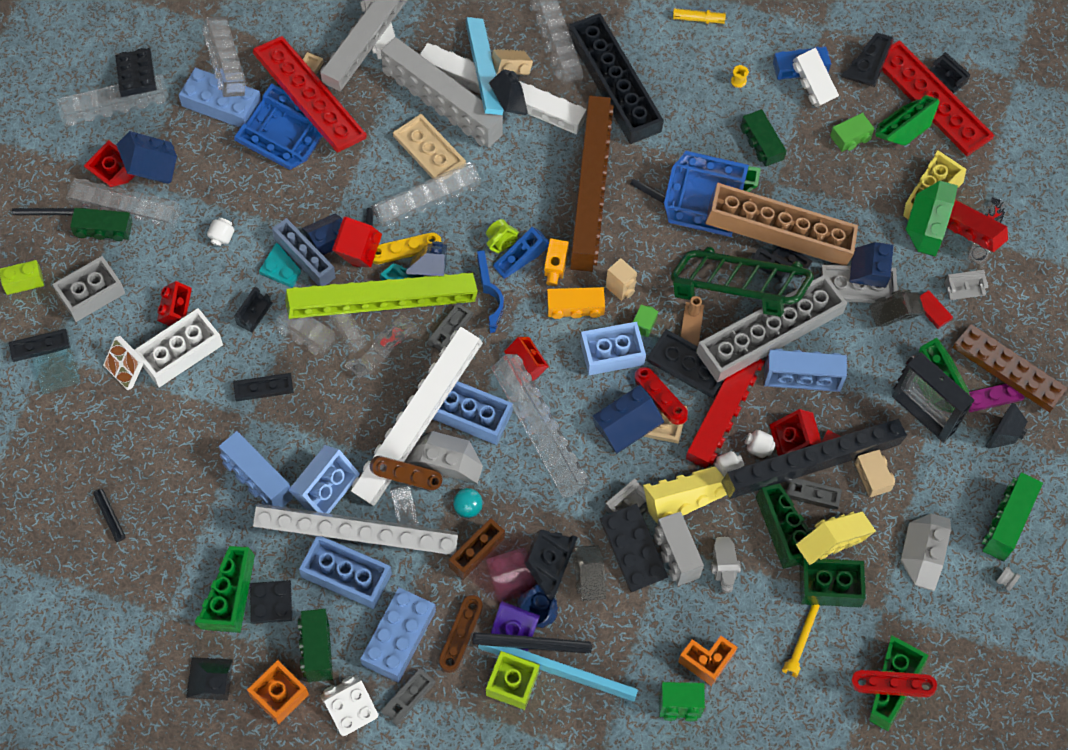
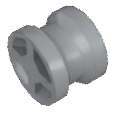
[996,566,1021,591]

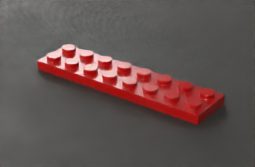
[253,36,367,153]
[882,40,995,157]

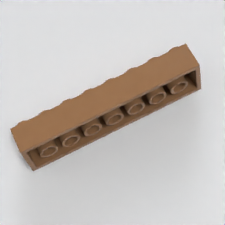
[705,183,858,266]

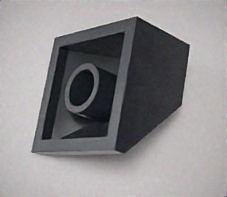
[489,69,528,116]
[986,402,1028,449]
[186,657,233,701]

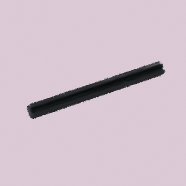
[472,632,592,654]

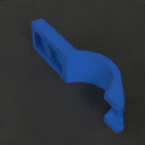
[477,250,504,333]

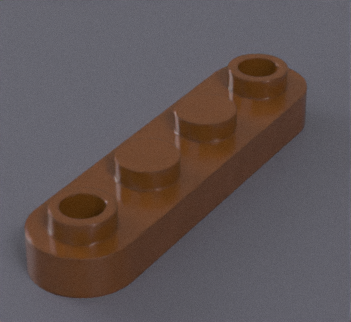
[369,455,442,490]
[439,595,483,673]

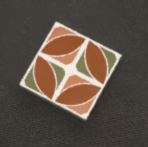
[103,336,144,390]

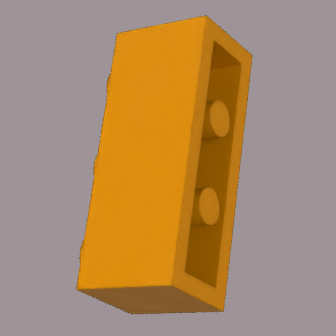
[547,287,605,319]

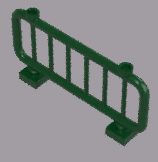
[670,247,814,317]

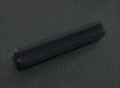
[93,489,126,542]

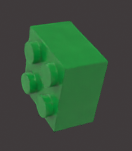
[659,682,705,722]

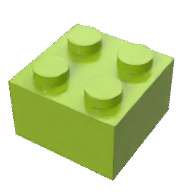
[486,651,540,710]

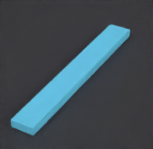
[465,17,504,115]
[478,645,638,702]

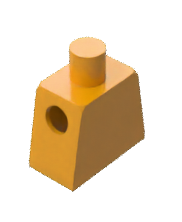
[544,238,569,286]

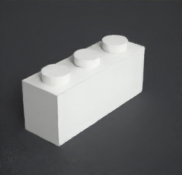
[793,48,839,107]

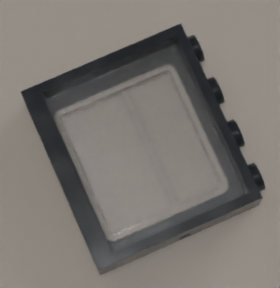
[892,352,974,443]

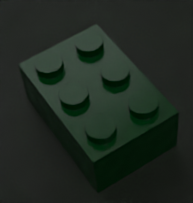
[800,558,866,608]
[298,608,333,683]

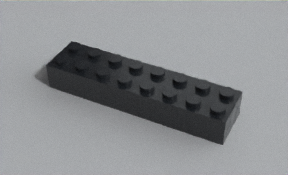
[568,13,664,144]

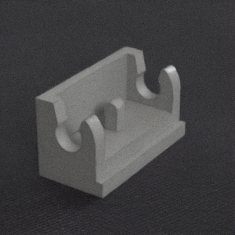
[944,270,988,300]
[605,479,646,514]

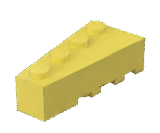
[904,150,967,220]
[643,466,727,523]
[796,512,876,565]

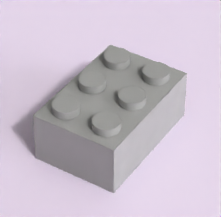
[52,256,125,322]
[654,512,704,586]

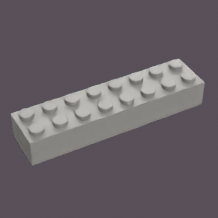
[381,37,503,149]
[696,274,847,383]

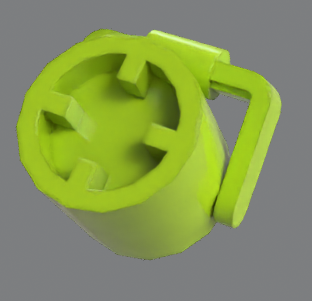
[486,219,519,254]

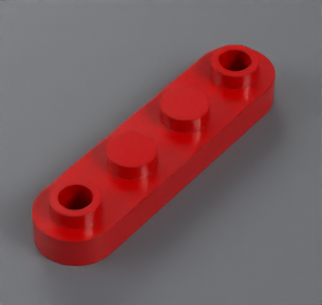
[635,367,688,425]
[851,670,937,697]

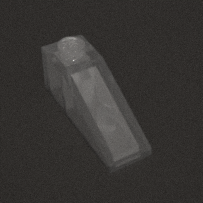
[390,484,419,549]

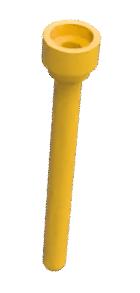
[782,605,820,677]

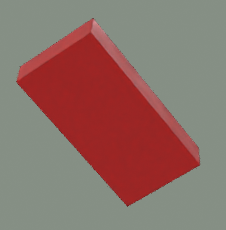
[914,290,953,329]

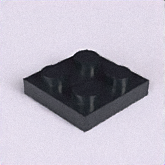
[250,580,292,624]

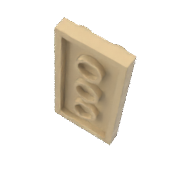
[393,114,466,184]

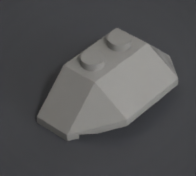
[404,431,483,485]
[900,513,951,591]

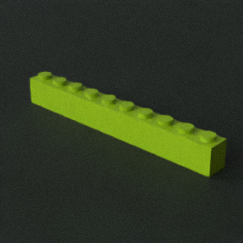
[285,273,478,319]

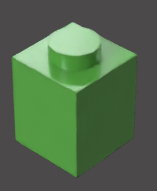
[633,305,659,338]

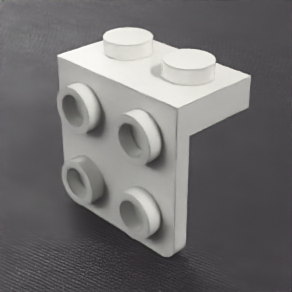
[320,675,378,736]

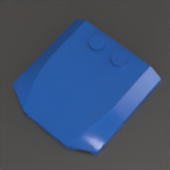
[234,83,323,170]
[664,151,749,237]

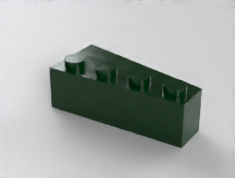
[756,483,812,569]

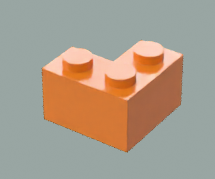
[678,636,738,686]

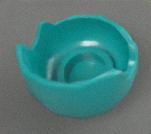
[453,488,483,518]

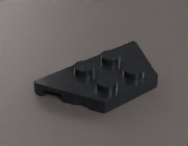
[524,530,578,600]

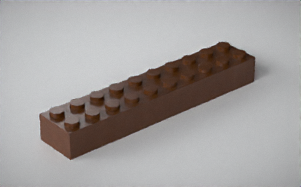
[571,96,614,272]

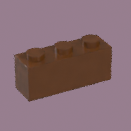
[449,518,505,580]

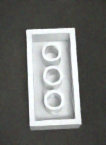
[135,308,223,387]

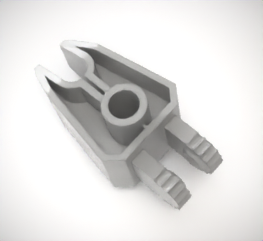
[711,537,741,594]

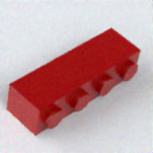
[947,200,1008,252]

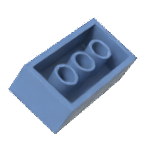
[179,68,261,128]
[764,349,847,392]
[433,381,513,445]
[219,431,293,507]
[299,536,392,609]
[361,587,436,683]

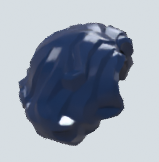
[517,585,558,628]

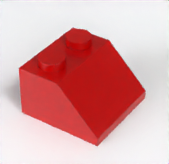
[84,140,135,187]
[332,217,382,268]
[769,409,822,456]

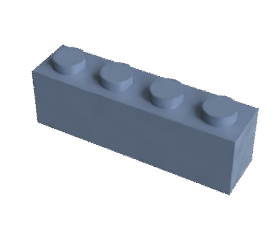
[272,218,336,286]

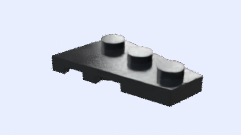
[841,32,894,87]

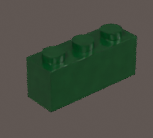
[740,109,787,167]
[70,208,133,241]

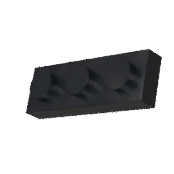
[9,329,71,362]
[233,373,294,402]

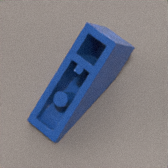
[493,227,549,279]

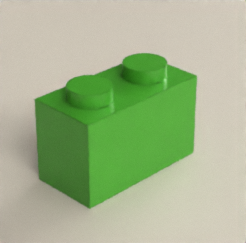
[830,113,875,152]

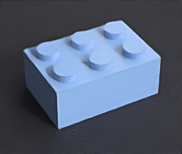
[580,322,646,375]
[289,445,360,514]

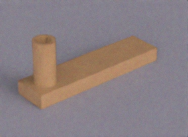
[680,296,704,346]

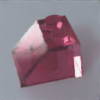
[486,547,536,603]

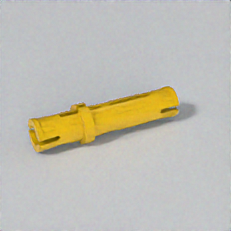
[673,8,726,24]

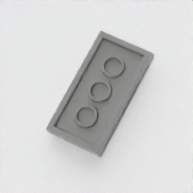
[821,265,898,304]

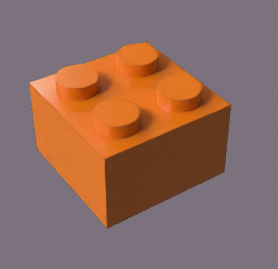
[247,660,309,724]

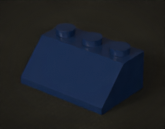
[116,131,177,184]
[593,384,664,454]

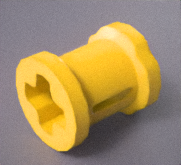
[731,65,749,88]

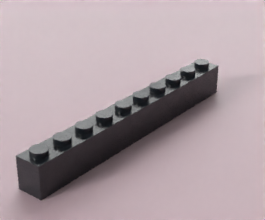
[721,419,907,499]

